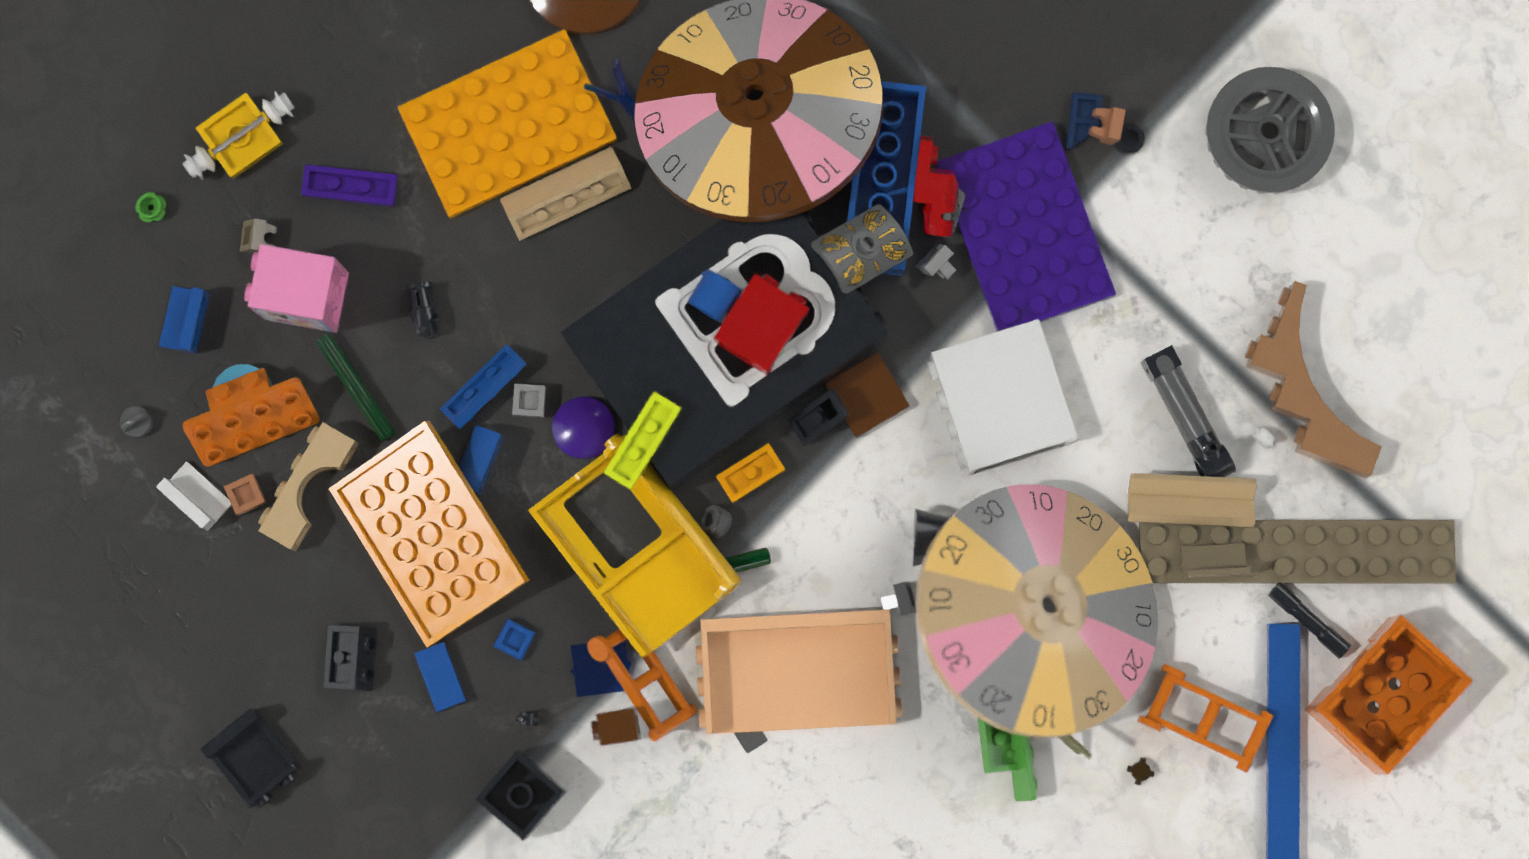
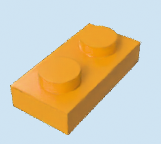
[716,443,786,503]

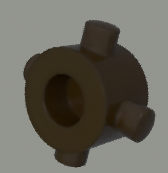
[1127,758,1155,785]

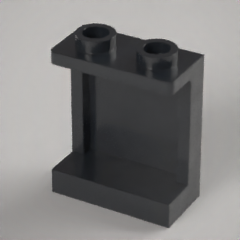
[200,709,302,809]

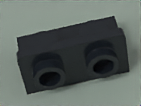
[323,625,378,691]

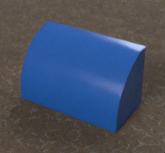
[458,425,504,495]

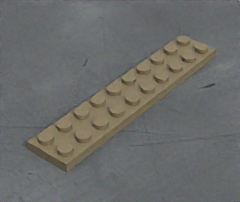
[1139,520,1456,584]

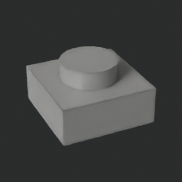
[512,384,546,418]

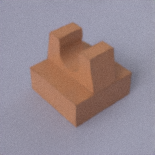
[1088,107,1126,145]

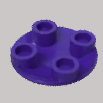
[552,397,615,459]

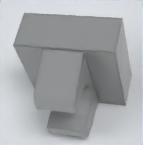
[916,243,956,280]

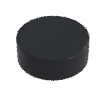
[1113,123,1145,156]

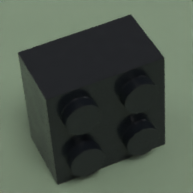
[475,750,568,841]

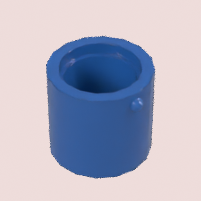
[687,269,742,323]

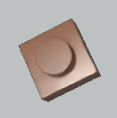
[223,474,267,516]

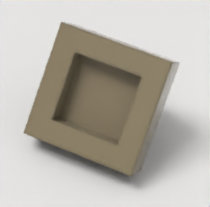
[240,218,277,254]

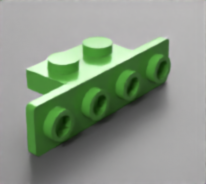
[977,717,1037,802]

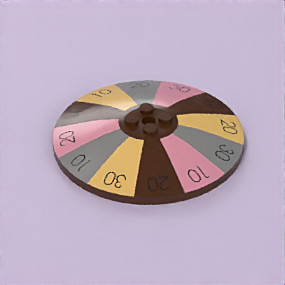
[635,0,883,222]

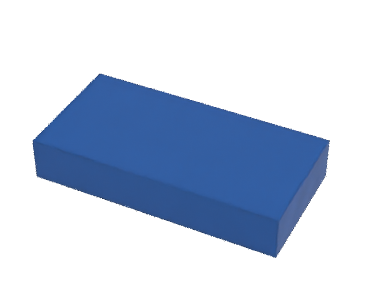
[414,642,467,712]

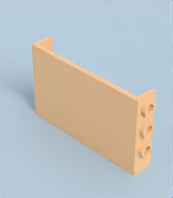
[696,610,902,734]

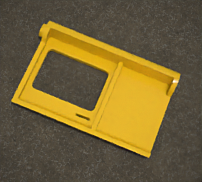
[528,433,743,658]

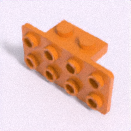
[182,368,320,466]

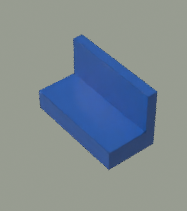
[159,286,210,354]

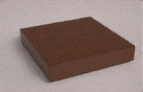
[824,353,910,438]

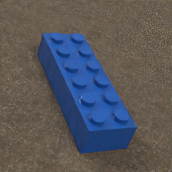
[847,81,926,276]

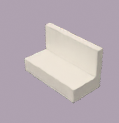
[156,461,231,531]

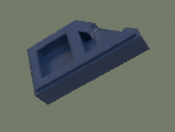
[1065,92,1103,150]

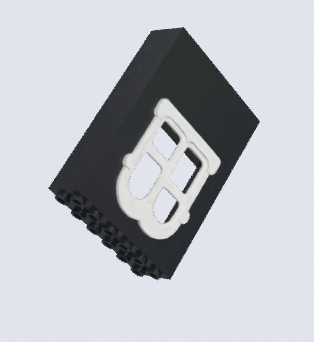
[561,211,888,491]

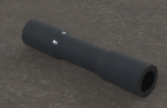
[1267,582,1351,659]

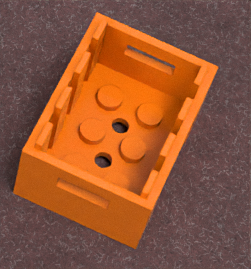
[1305,615,1473,775]

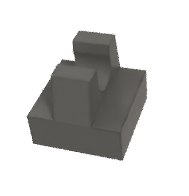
[881,582,917,615]

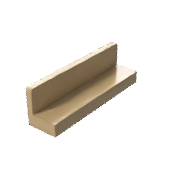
[500,147,631,241]
[1127,473,1257,527]

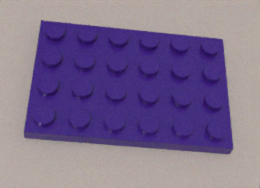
[936,121,1116,332]

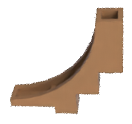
[1244,281,1382,478]

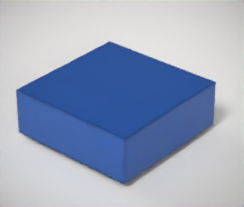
[493,618,536,661]

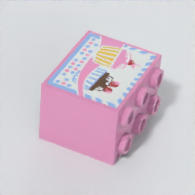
[245,244,349,333]

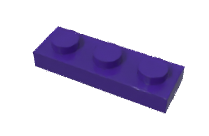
[301,164,398,207]

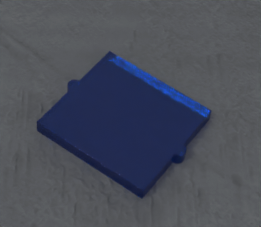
[571,640,632,697]

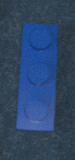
[440,344,526,430]

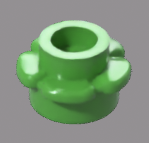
[135,192,166,223]

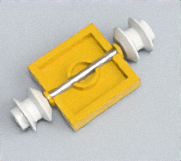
[182,91,295,180]

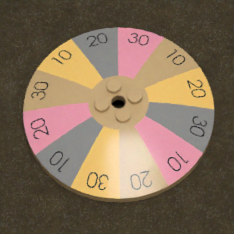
[916,484,1158,738]

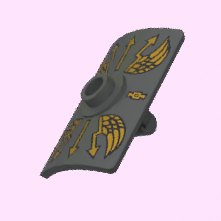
[812,204,913,293]

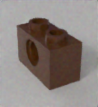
[591,708,642,746]

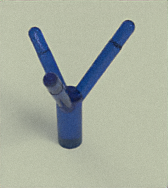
[584,58,635,123]

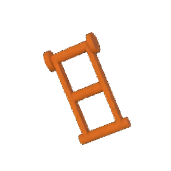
[588,629,697,742]
[1137,664,1274,773]

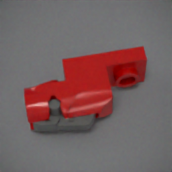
[913,136,965,237]

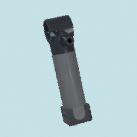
[1141,345,1236,477]

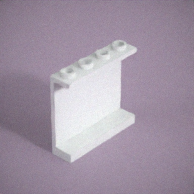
[927,319,1078,475]

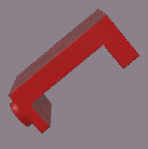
[713,274,809,376]

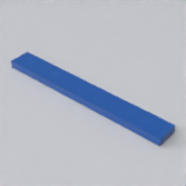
[1266,624,1300,859]

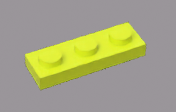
[604,392,681,490]

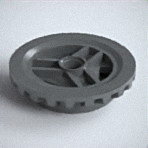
[1205,67,1335,194]

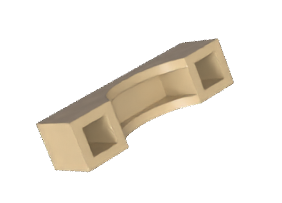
[258,422,359,552]

